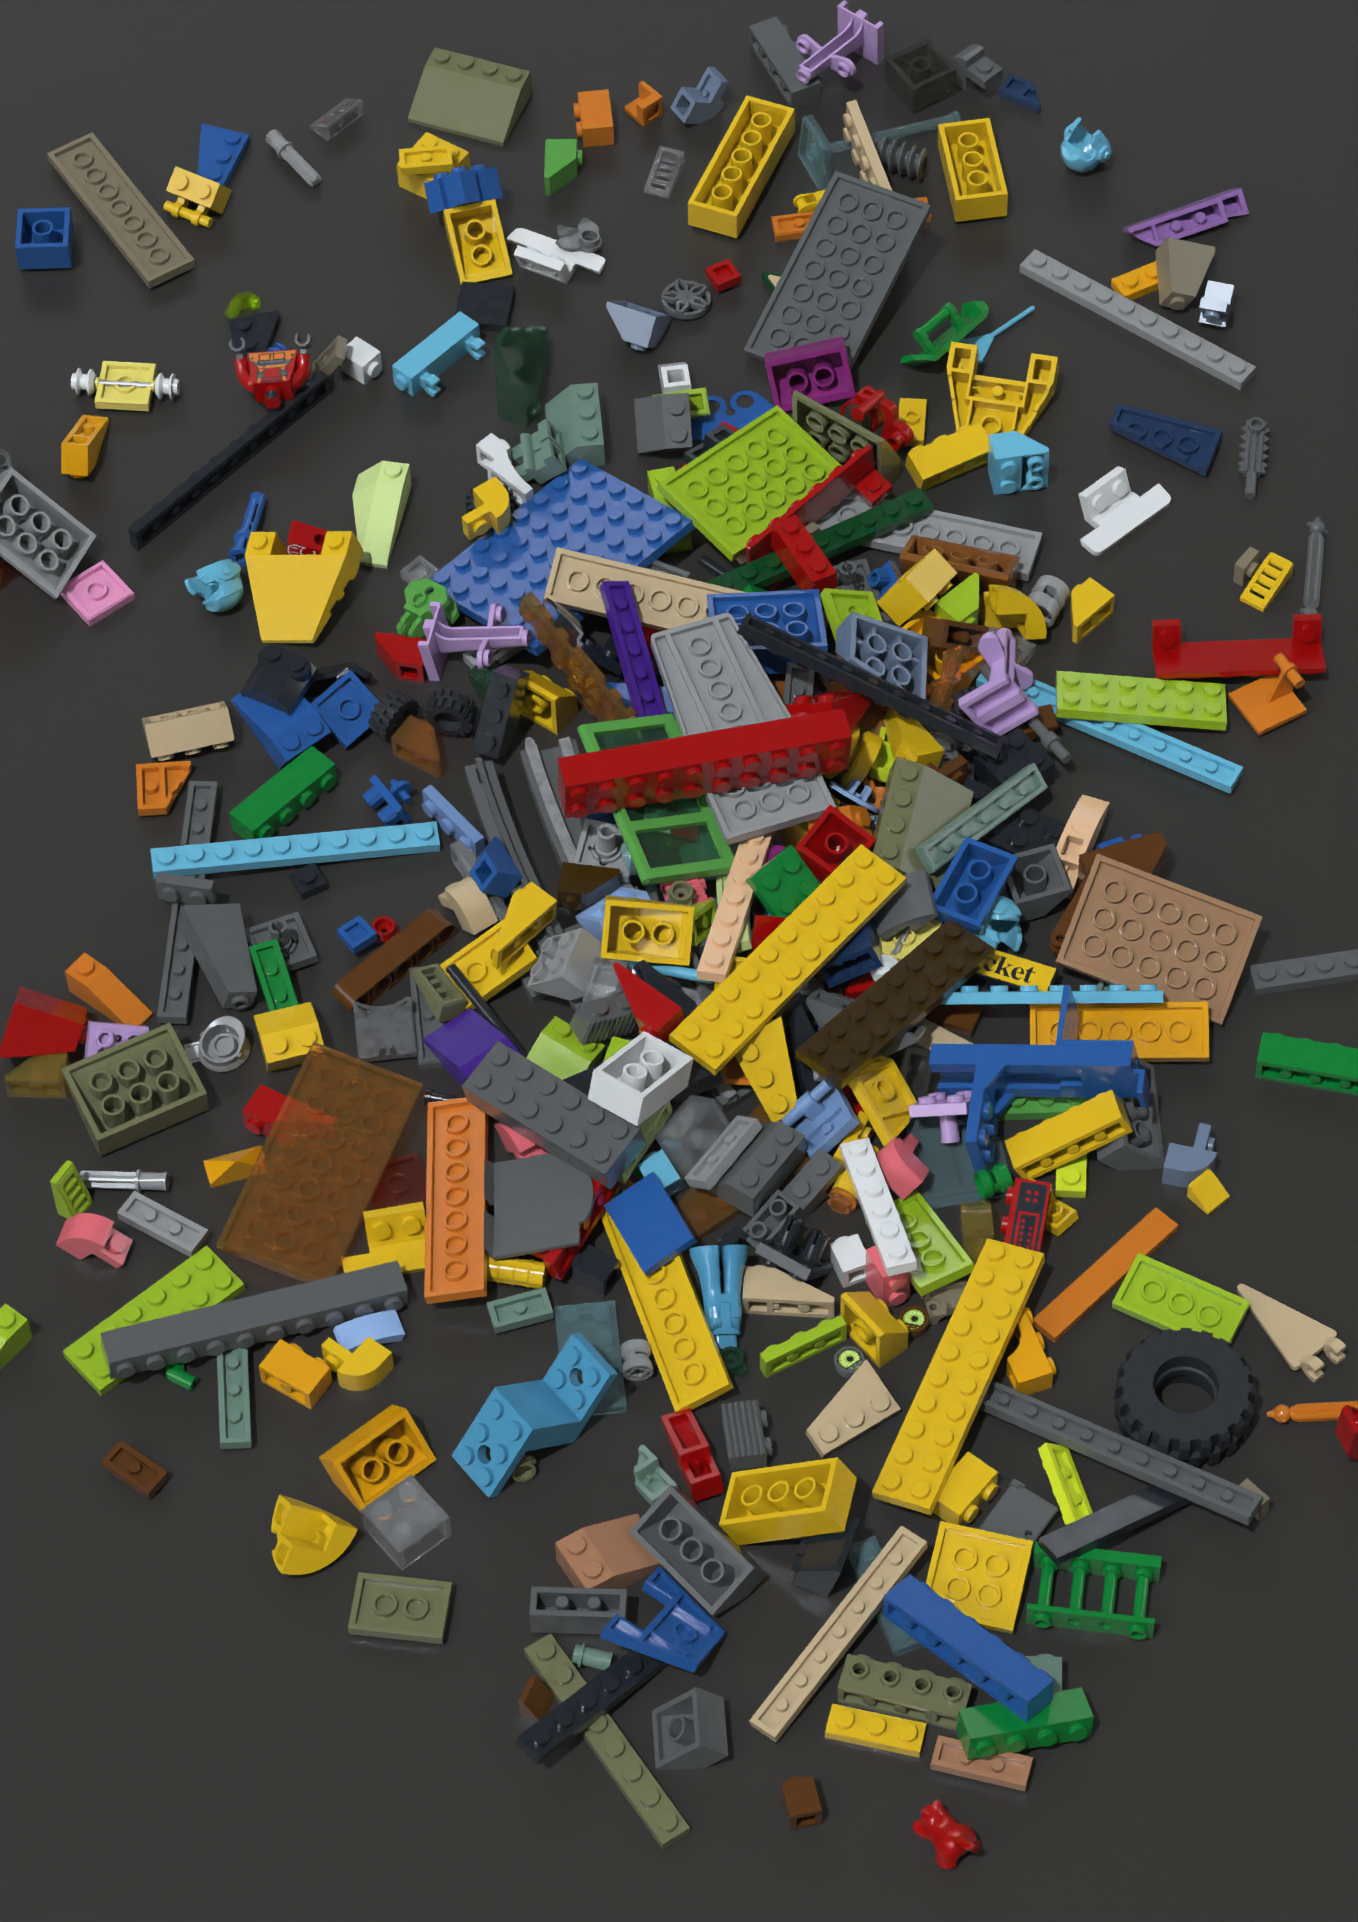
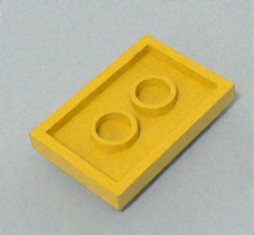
[439,919,538,1010]

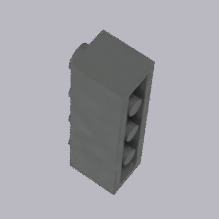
[749,16,823,110]

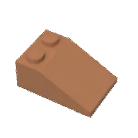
[555,1513,663,1589]

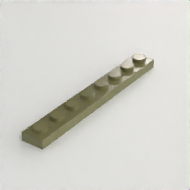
[524,1633,690,1850]

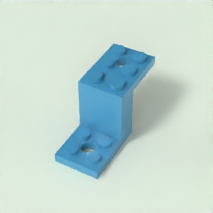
[452,1332,618,1498]

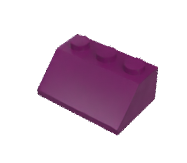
[765,336,856,412]

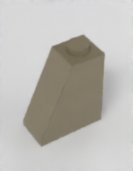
[1155,237,1215,310]

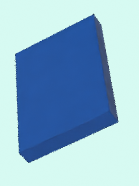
[604,1171,697,1276]

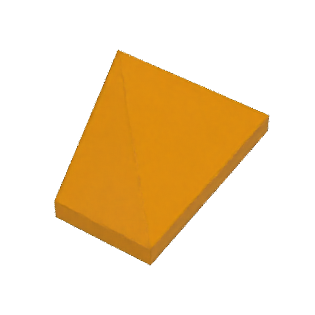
[203,1145,269,1188]

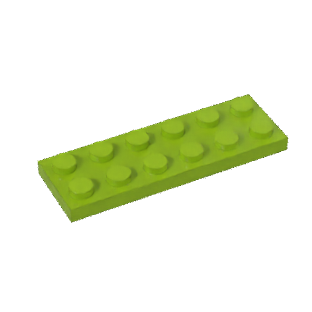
[1055,671,1227,731]
[63,1245,245,1396]

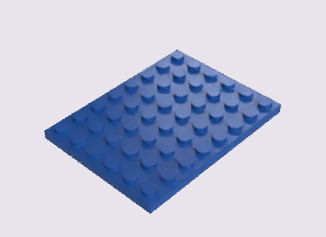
[428,459,695,656]

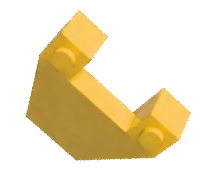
[946,341,1059,437]
[245,531,363,643]

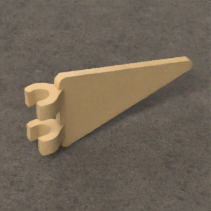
[1237,1284,1346,1383]

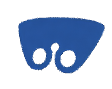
[691,390,774,440]

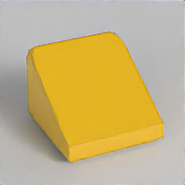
[1187,1169,1230,1215]

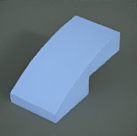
[333,1310,405,1353]

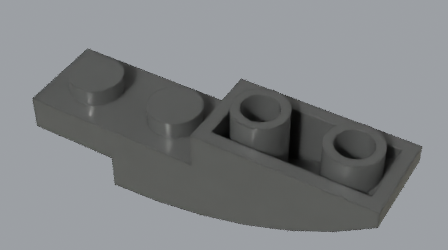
[742,1148,845,1249]

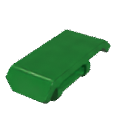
[900,301,989,366]

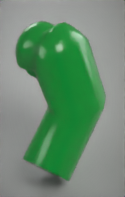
[164,1362,198,1391]

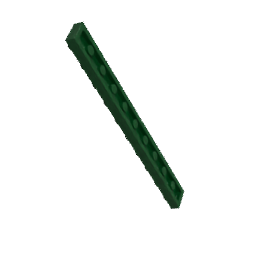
[705,488,934,591]

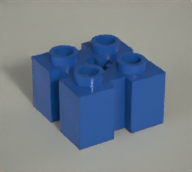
[424,164,503,214]

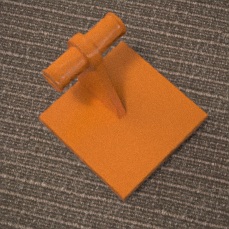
[1228,653,1307,736]

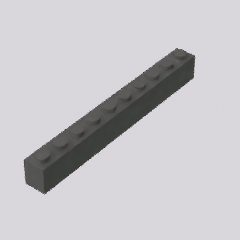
[100,1260,408,1379]

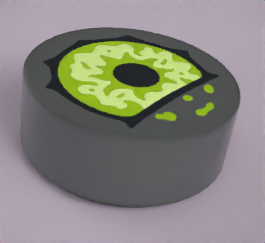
[834,1346,865,1378]

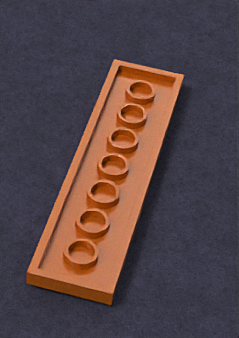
[424,1097,488,1304]

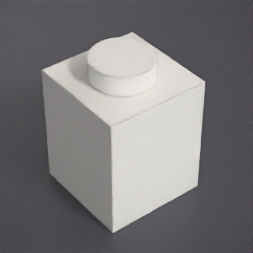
[340,336,382,385]
[829,1234,866,1288]

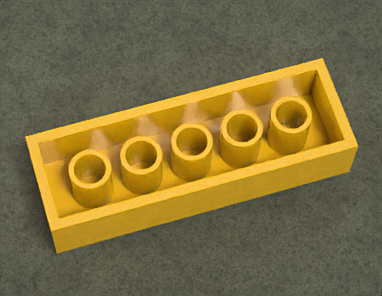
[688,96,795,238]

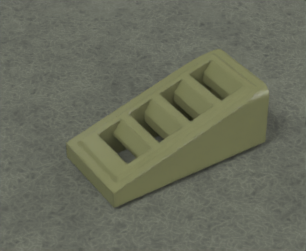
[412,963,467,1023]

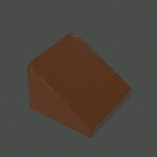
[518,1675,554,1722]

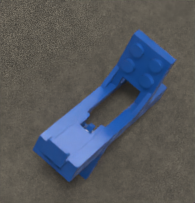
[929,985,1150,1171]

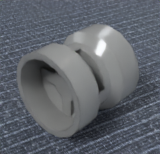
[620,1339,653,1381]

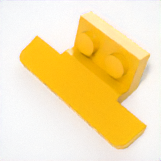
[341,1201,426,1275]

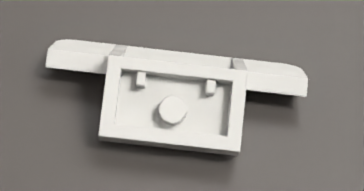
[506,228,605,284]
[1078,466,1171,556]

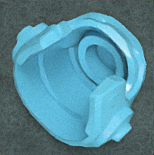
[1060,117,1112,173]
[184,559,244,612]
[970,896,1022,952]

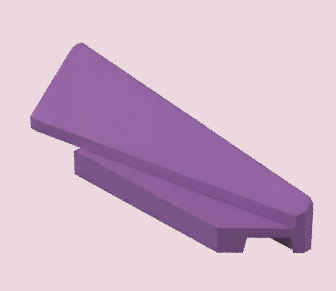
[1122,188,1249,247]

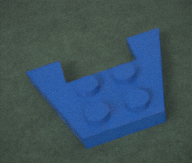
[599,1566,725,1673]

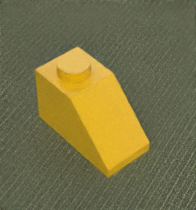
[1070,577,1115,644]

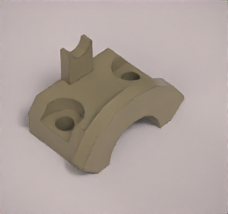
[920,1279,968,1325]

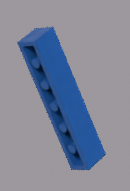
[883,1574,1054,1722]

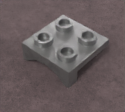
[353,997,417,1063]

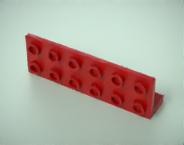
[745,444,893,591]
[1151,614,1326,680]

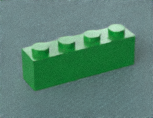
[229,746,338,840]
[1255,1032,1358,1096]
[956,1687,1094,1760]

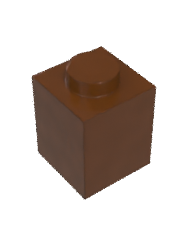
[781,1775,822,1831]

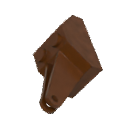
[1050,831,1167,955]

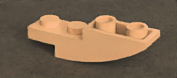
[1056,794,1110,900]

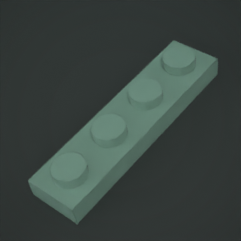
[217,1348,251,1450]

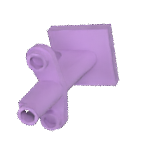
[796,0,884,84]
[418,602,532,681]
[958,628,1039,736]

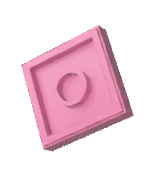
[60,560,135,627]

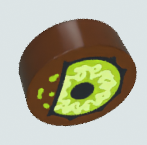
[899,1305,929,1337]

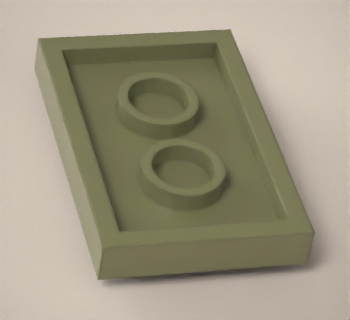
[348,1572,453,1644]

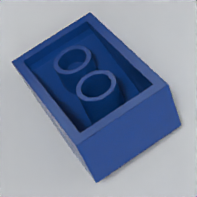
[230,693,332,769]

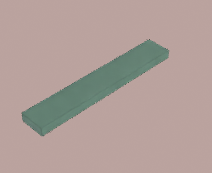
[914,763,1048,874]

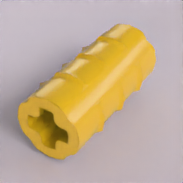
[487,1254,548,1289]

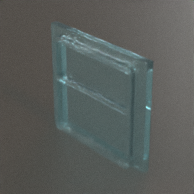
[905,1114,1014,1209]

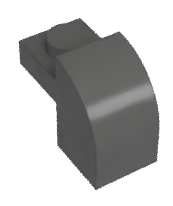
[948,44,1003,91]

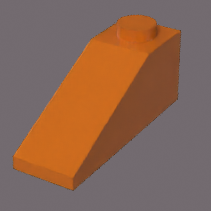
[65,952,153,1026]

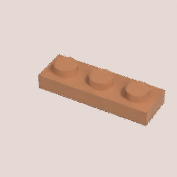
[930,1735,1033,1792]

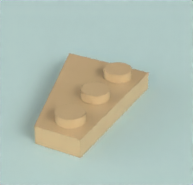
[805,1359,901,1459]

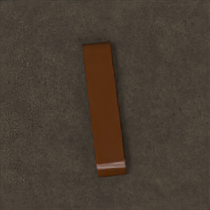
[332,908,456,1014]

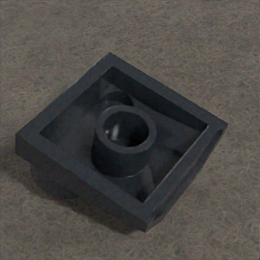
[240,645,318,715]

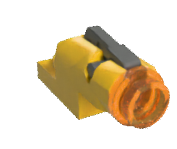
[828,1111,879,1214]

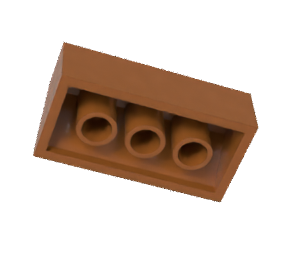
[899,535,1020,592]

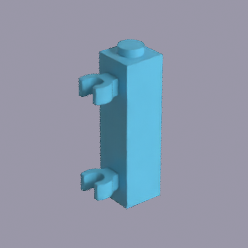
[392,311,486,397]

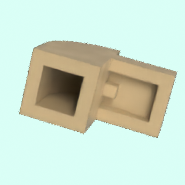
[438,876,498,935]

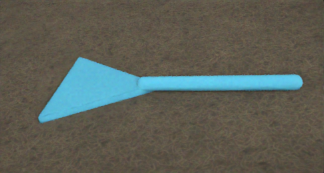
[958,306,1035,366]

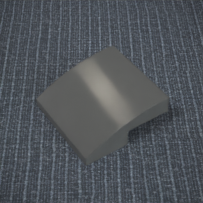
[874,869,938,940]

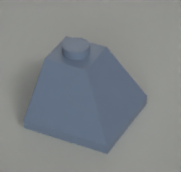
[606,301,673,351]

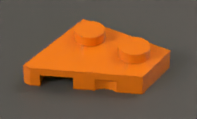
[136,761,192,816]

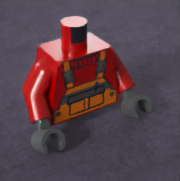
[229,333,314,409]

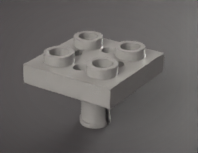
[573,818,642,883]

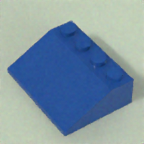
[707,589,828,674]

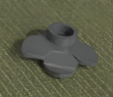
[555,217,602,253]

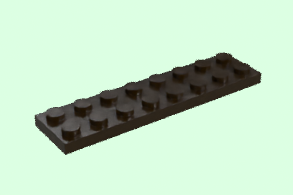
[796,919,996,1089]

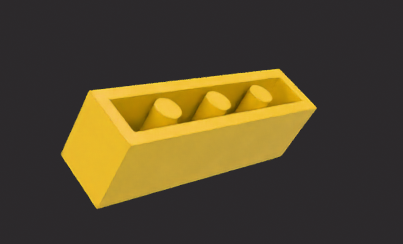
[1005,1089,1133,1180]

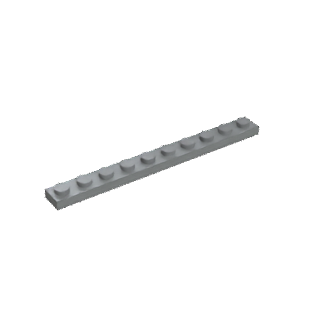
[1019,249,1256,390]

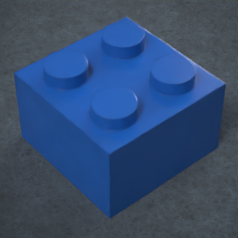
[15,207,74,269]

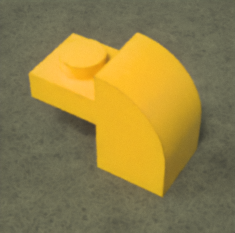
[461,476,511,540]
[321,1336,394,1391]

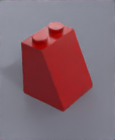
[0,986,90,1058]

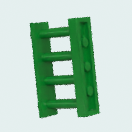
[1026,1541,1162,1640]

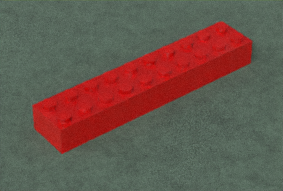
[557,708,852,819]

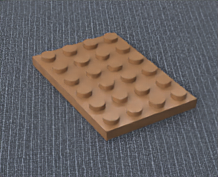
[1055,854,1263,1027]

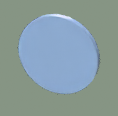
[829,778,880,814]

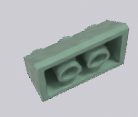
[545,383,605,468]

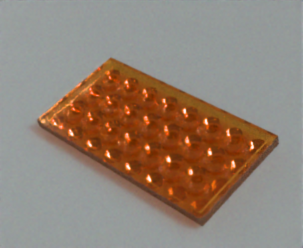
[217,1041,423,1283]

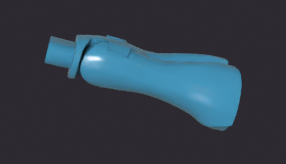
[689,1245,748,1350]

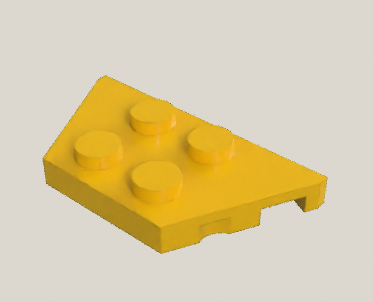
[848,1055,917,1146]

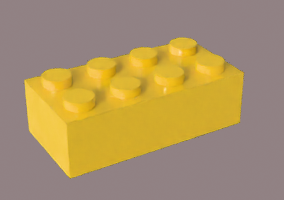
[938,118,1008,222]
[719,1457,857,1545]

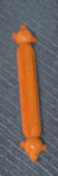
[1266,1401,1358,1423]

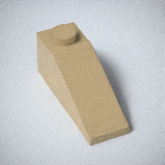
[742,1265,835,1318]

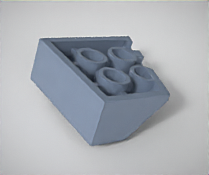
[835,612,928,699]

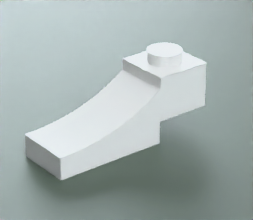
[476,433,534,506]

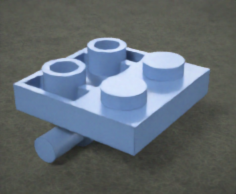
[782,1079,860,1158]

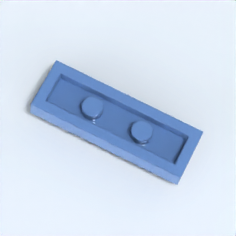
[422,785,485,859]

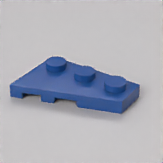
[198,123,250,187]

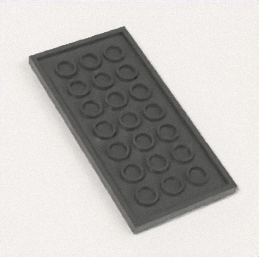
[744,170,932,369]

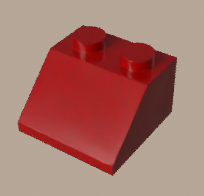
[795,805,877,883]

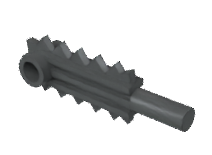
[1238,417,1271,500]

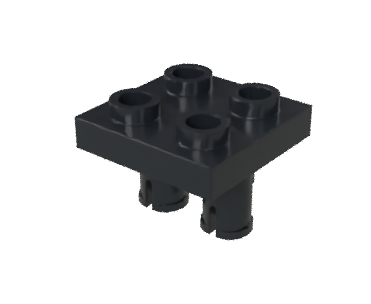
[755,1214,833,1282]

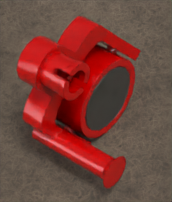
[840,385,914,452]

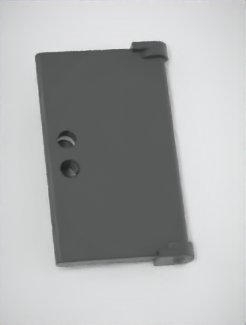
[978,1479,1059,1543]

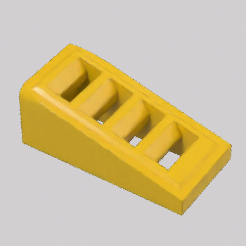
[1239,552,1294,612]

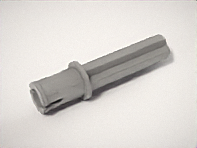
[265,129,321,187]
[79,1169,169,1193]

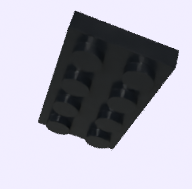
[963,777,1066,854]

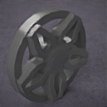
[661,279,711,320]

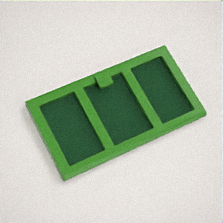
[577,713,734,885]

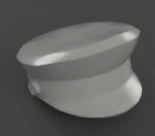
[198,1016,250,1072]

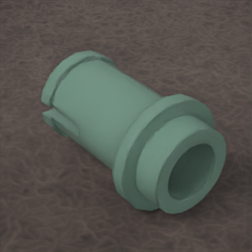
[572,1642,614,1670]

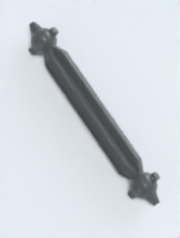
[1299,516,1328,614]

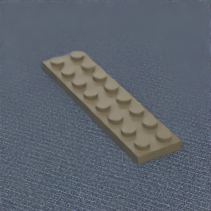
[47,132,195,289]

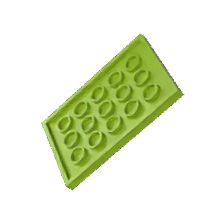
[657,405,842,562]

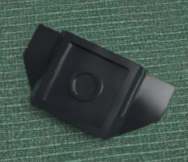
[546,598,623,676]

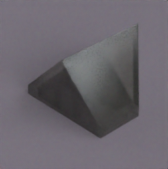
[887,1046,936,1102]

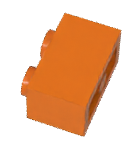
[573,89,614,148]

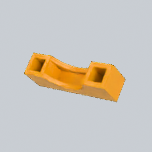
[1006,1307,1056,1395]

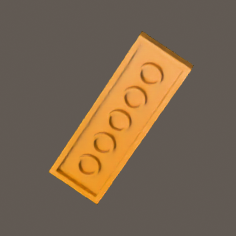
[1030,1002,1209,1062]

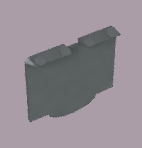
[484,1153,594,1260]

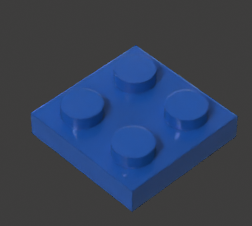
[310,670,379,749]

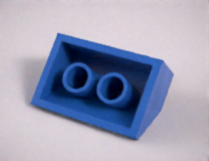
[933,837,1019,931]

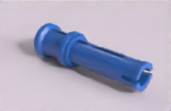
[228,492,267,567]

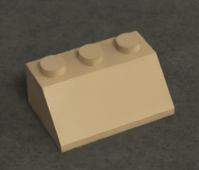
[141,701,235,761]

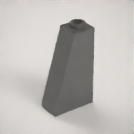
[178,903,257,1010]

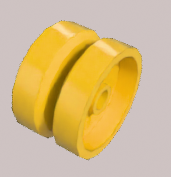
[822,724,882,788]

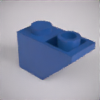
[469,836,523,898]

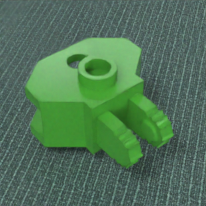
[396,578,460,638]

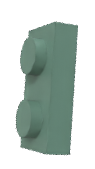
[486,1287,554,1334]

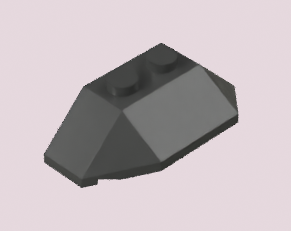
[806,988,926,1057]

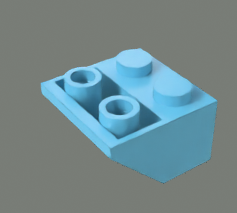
[988,431,1049,495]

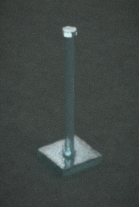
[797,110,961,190]

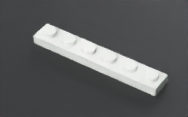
[840,1138,917,1277]

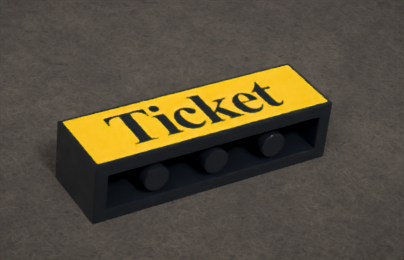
[961,949,1058,1007]

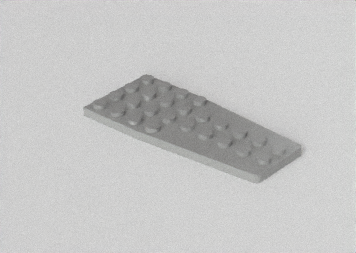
[651,613,836,845]

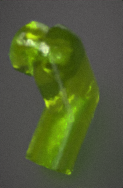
[224,292,261,319]

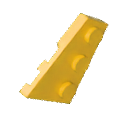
[735,1016,797,1122]

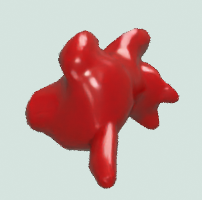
[912,1800,980,1870]

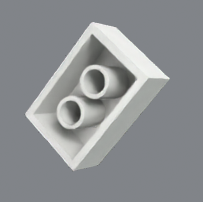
[588,1031,694,1126]

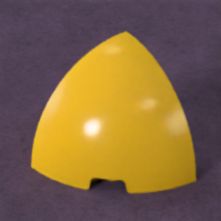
[978,584,1047,640]
[271,1494,358,1575]

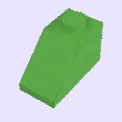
[544,139,583,196]

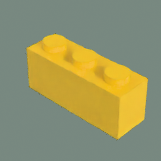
[905,422,989,491]

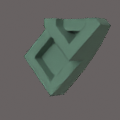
[633,1444,678,1506]

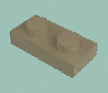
[310,335,348,380]

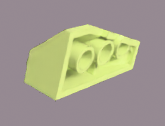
[352,461,412,569]

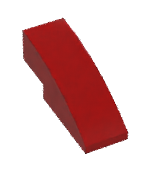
[661,1408,724,1502]

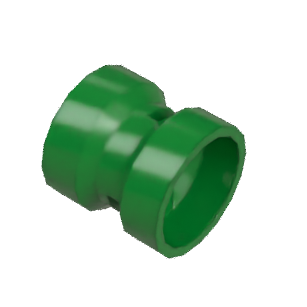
[973,1162,1013,1200]

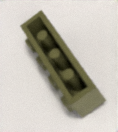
[837,1654,972,1731]

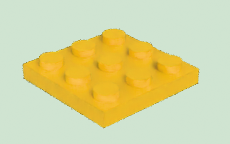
[926,1521,1034,1634]

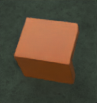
[625,81,663,127]

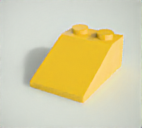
[443,199,513,285]
[600,895,695,966]

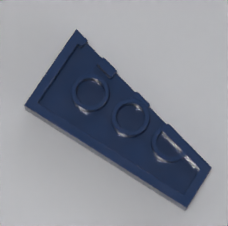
[1109,403,1222,477]

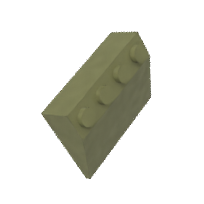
[407,47,532,147]
[792,390,901,485]
[870,757,974,893]
[61,1022,209,1156]

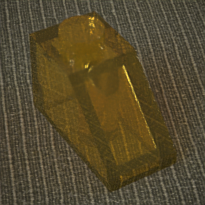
[4,1052,70,1098]

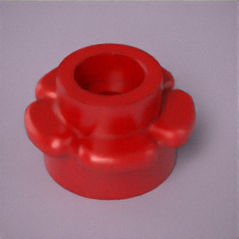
[371,916,399,943]

